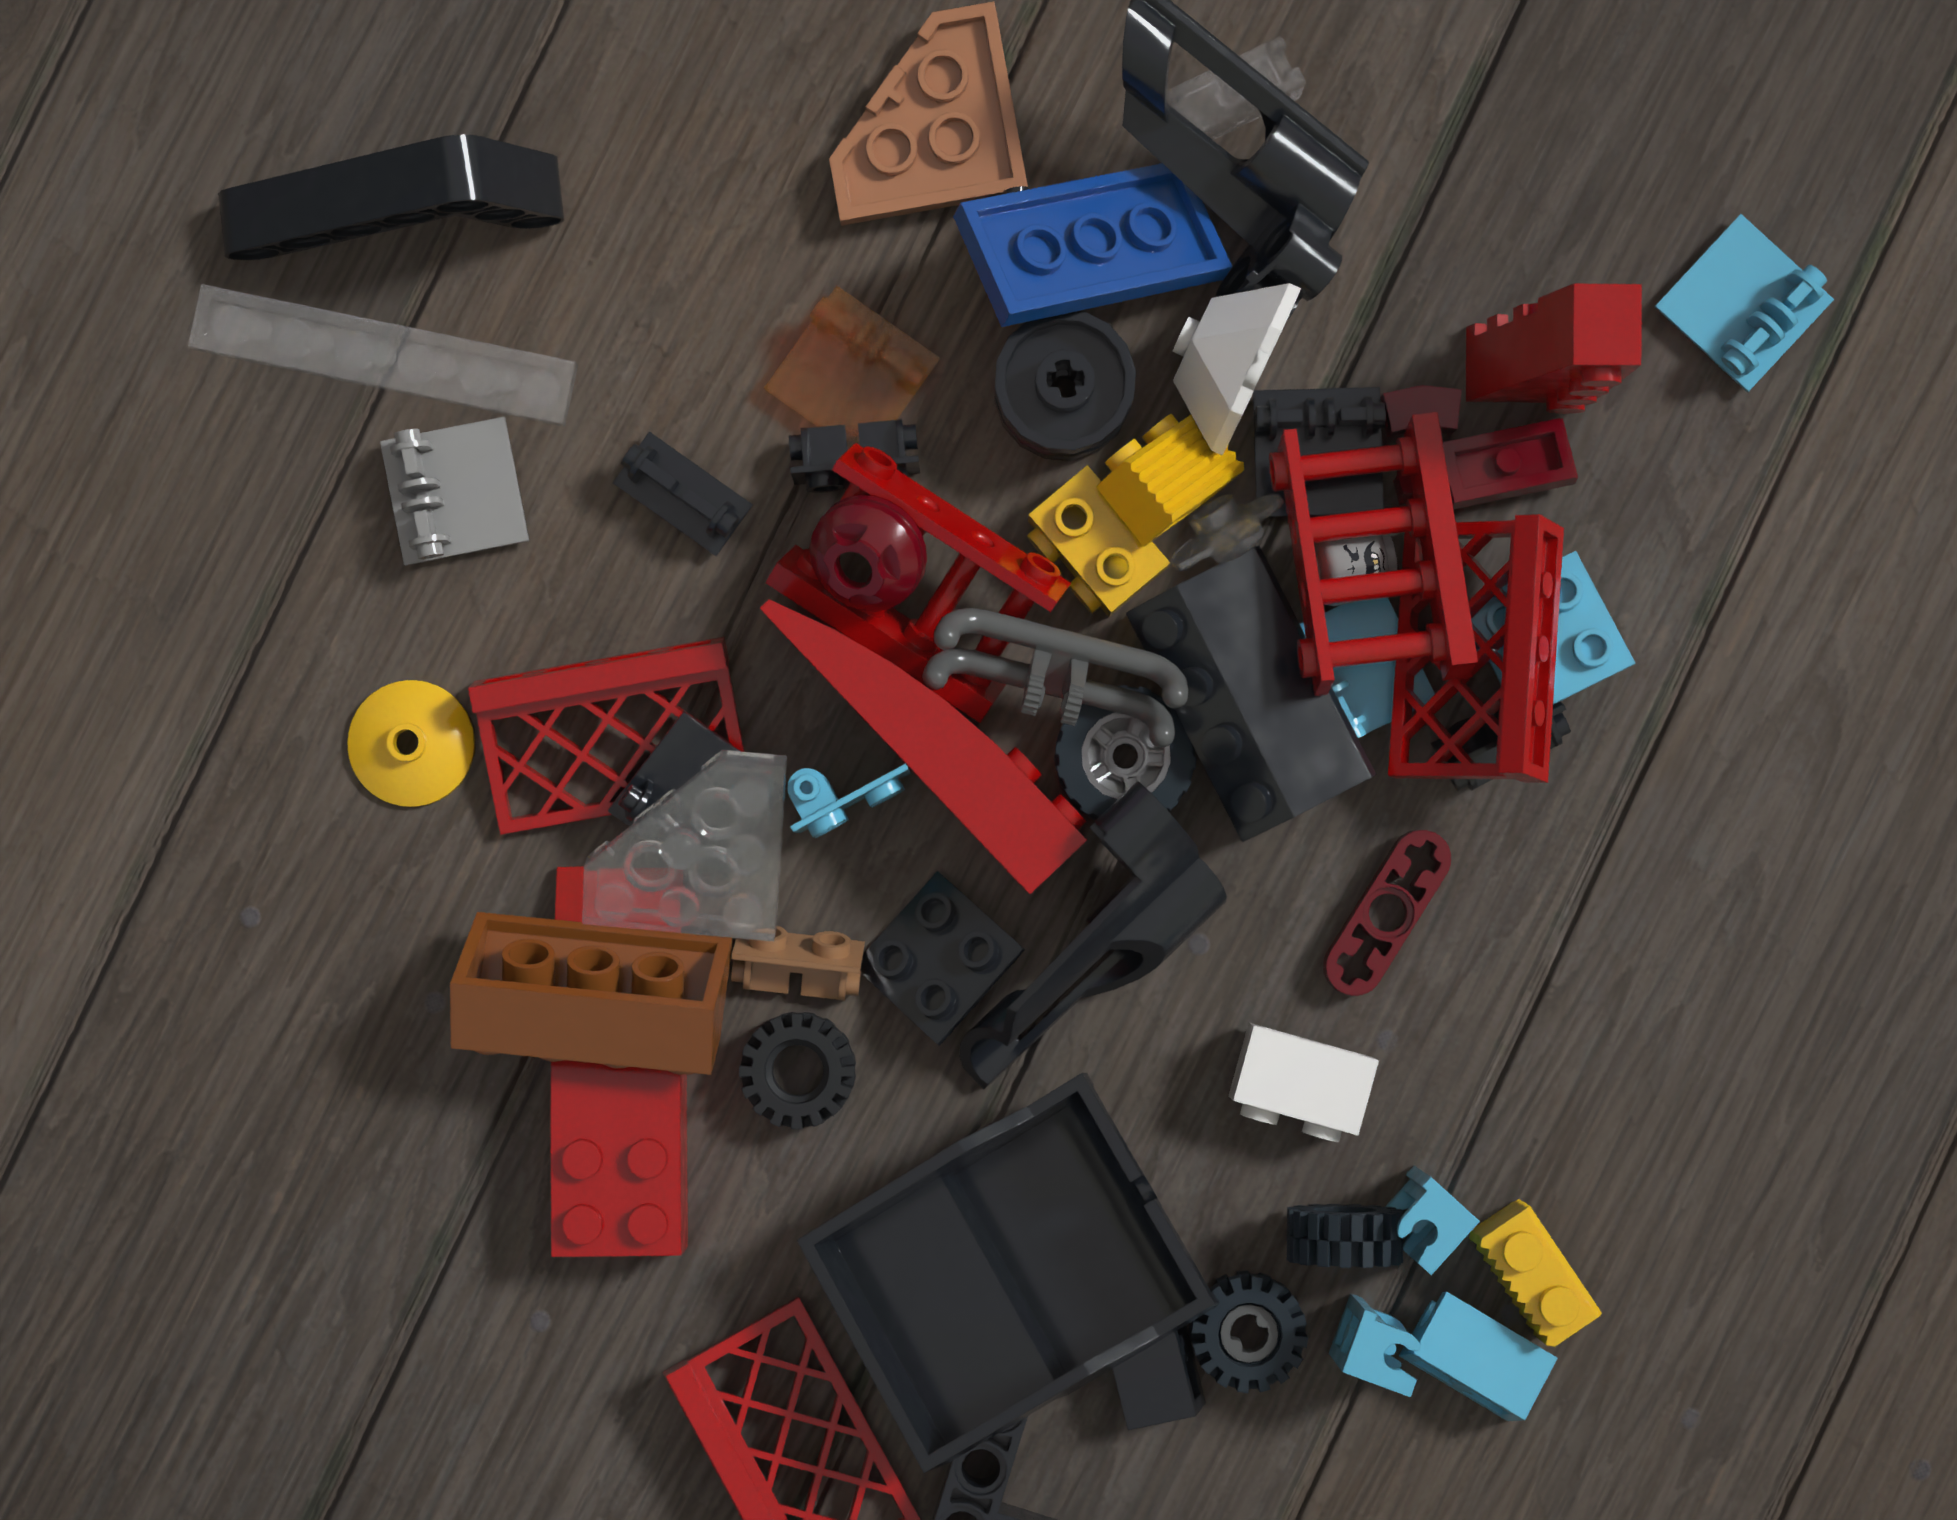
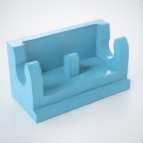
[1386,1166,1480,1275]
[1399,1292,1558,1422]
[1329,1293,1421,1397]

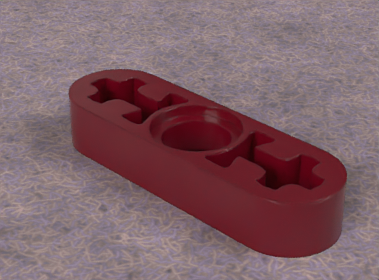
[1323,830,1451,996]

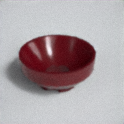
[810,495,927,612]

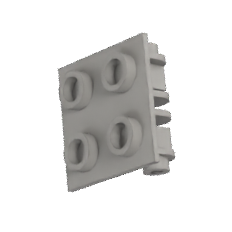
[380,416,529,566]

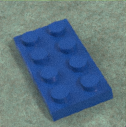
[953,163,1233,327]

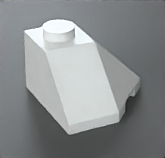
[1172,283,1301,456]

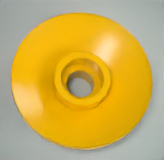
[347,680,475,807]

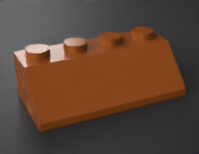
[450,912,732,1075]

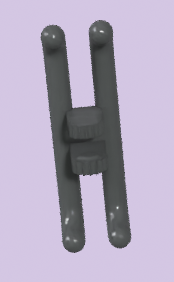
[922,608,1189,748]

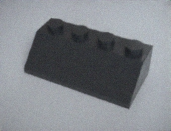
[1126,545,1376,843]

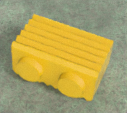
[1096,413,1244,547]
[1469,1199,1602,1347]

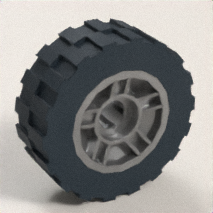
[1054,685,1197,821]

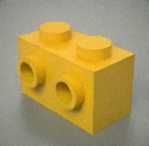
[1027,465,1170,617]

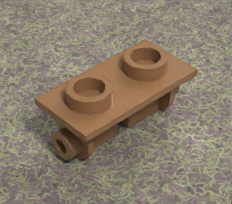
[731,924,865,1001]

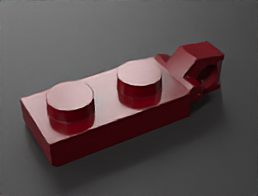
[1393,418,1578,509]

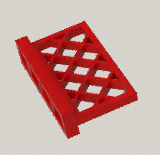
[1388,514,1564,783]
[468,636,745,835]
[662,1297,920,1520]

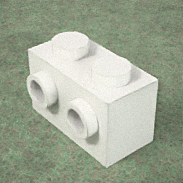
[1228,1023,1379,1142]

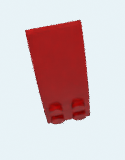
[760,599,1087,894]
[550,865,688,1257]

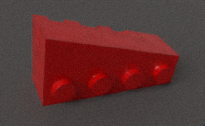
[1466,283,1642,414]

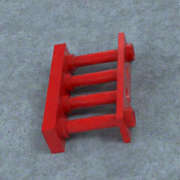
[1269,412,1478,696]
[765,443,1071,723]

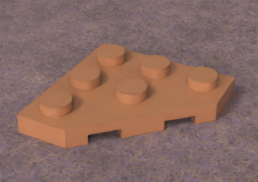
[829,1,1028,226]

